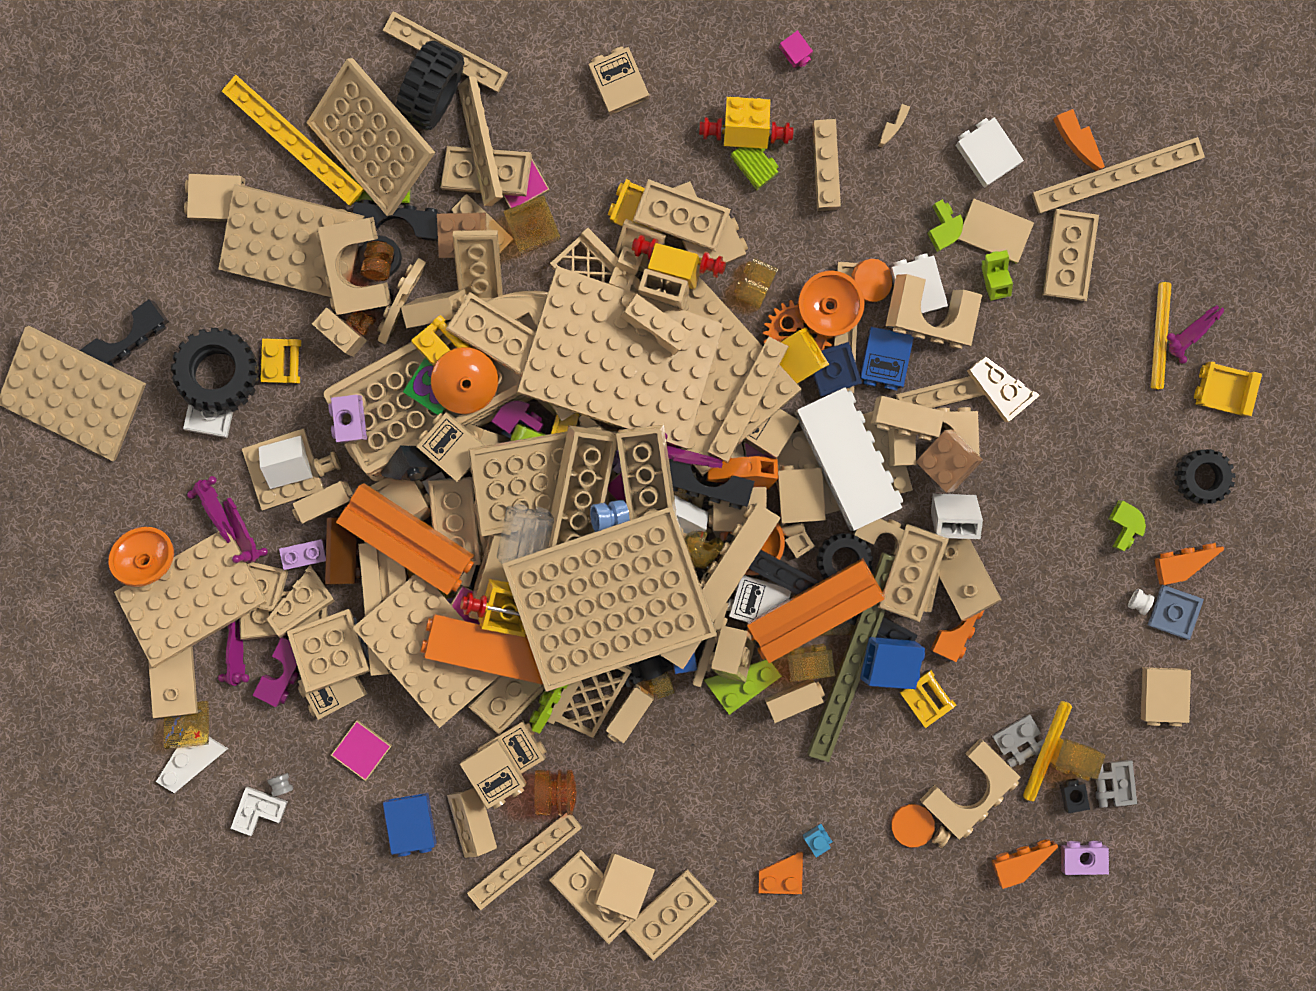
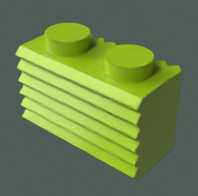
[731,147,779,191]

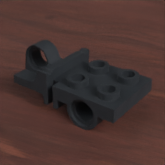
[615,654,673,688]

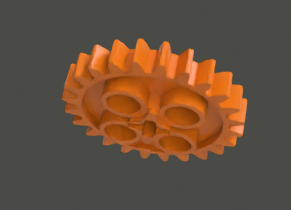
[762,300,833,350]

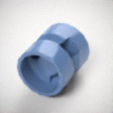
[590,500,630,532]

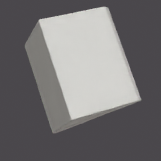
[259,436,313,489]

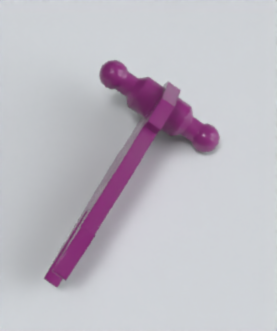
[1167,305,1224,364]
[665,433,723,468]
[187,476,236,543]
[223,498,268,563]
[218,619,250,686]

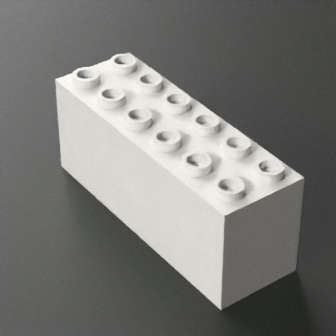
[794,387,903,531]

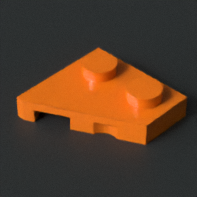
[758,851,803,894]

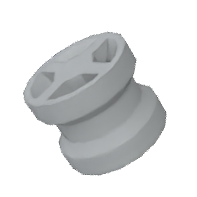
[267,773,293,797]

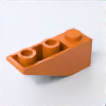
[707,456,778,490]
[1154,543,1224,585]
[991,839,1058,889]

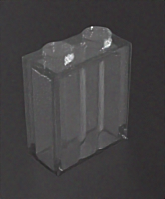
[497,504,555,564]

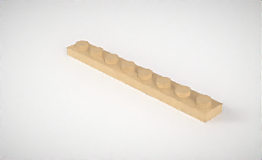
[1032,137,1205,214]

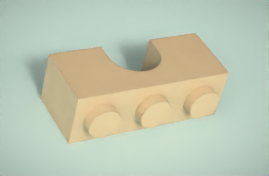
[620,294,692,355]
[853,519,904,555]

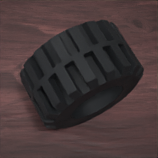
[1174,449,1236,504]
[816,533,873,579]

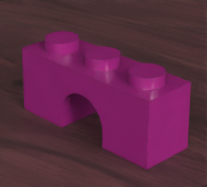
[252,636,299,707]

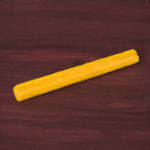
[1151,282,1171,390]
[1023,701,1072,802]

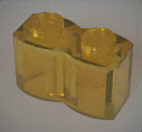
[734,258,778,310]

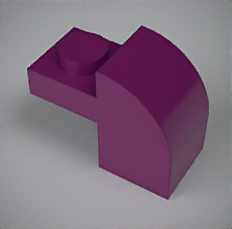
[492,401,544,435]

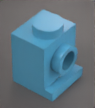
[803,824,832,857]

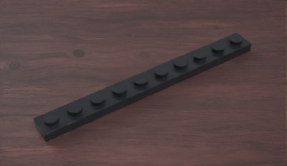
[718,532,918,641]

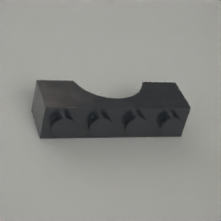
[353,199,441,241]
[79,299,169,368]
[669,459,755,510]

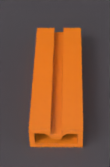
[336,483,475,595]
[746,558,885,663]
[421,614,543,685]

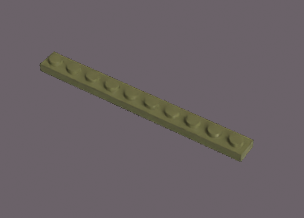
[807,552,895,762]

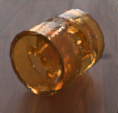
[361,241,394,281]

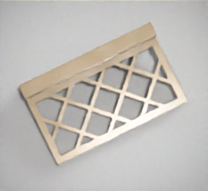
[549,228,641,295]
[547,665,632,738]

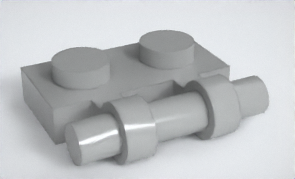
[992,714,1045,768]
[1093,760,1137,808]

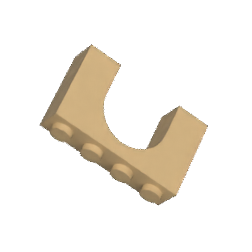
[316,217,392,315]
[886,274,982,349]
[888,407,980,466]
[920,739,1021,840]

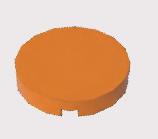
[851,259,892,302]
[891,804,935,847]

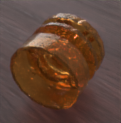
[534,769,577,816]

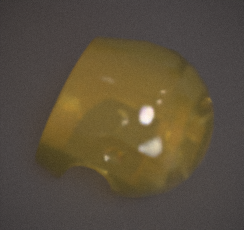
[684,530,724,569]

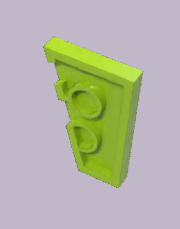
[704,659,782,715]
[529,684,569,734]

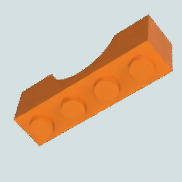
[930,610,984,662]

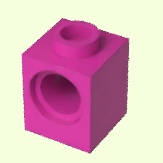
[779,30,813,68]

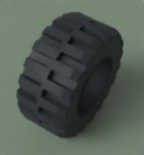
[395,41,465,130]
[171,328,259,415]

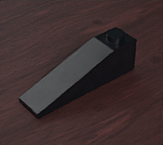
[380,445,444,481]

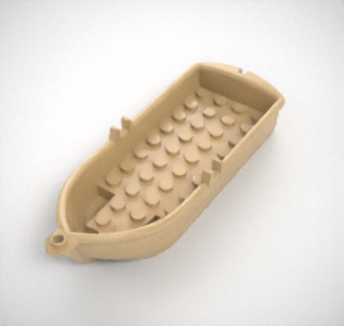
[324,291,548,482]

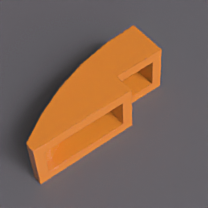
[1053,109,1105,171]

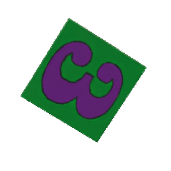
[403,358,464,415]

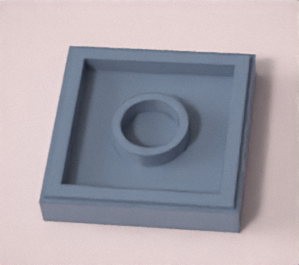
[1148,585,1204,640]

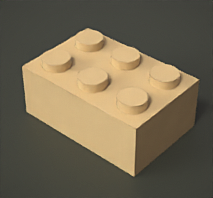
[709,625,756,683]

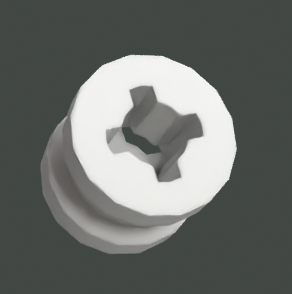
[1128,588,1154,615]

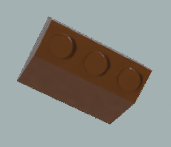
[325,517,362,584]

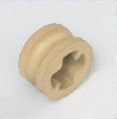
[932,826,952,848]

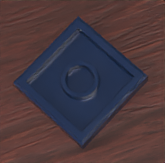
[813,342,862,397]

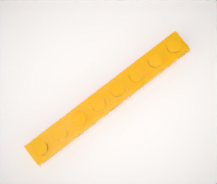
[222,75,365,206]

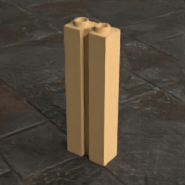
[359,541,409,676]

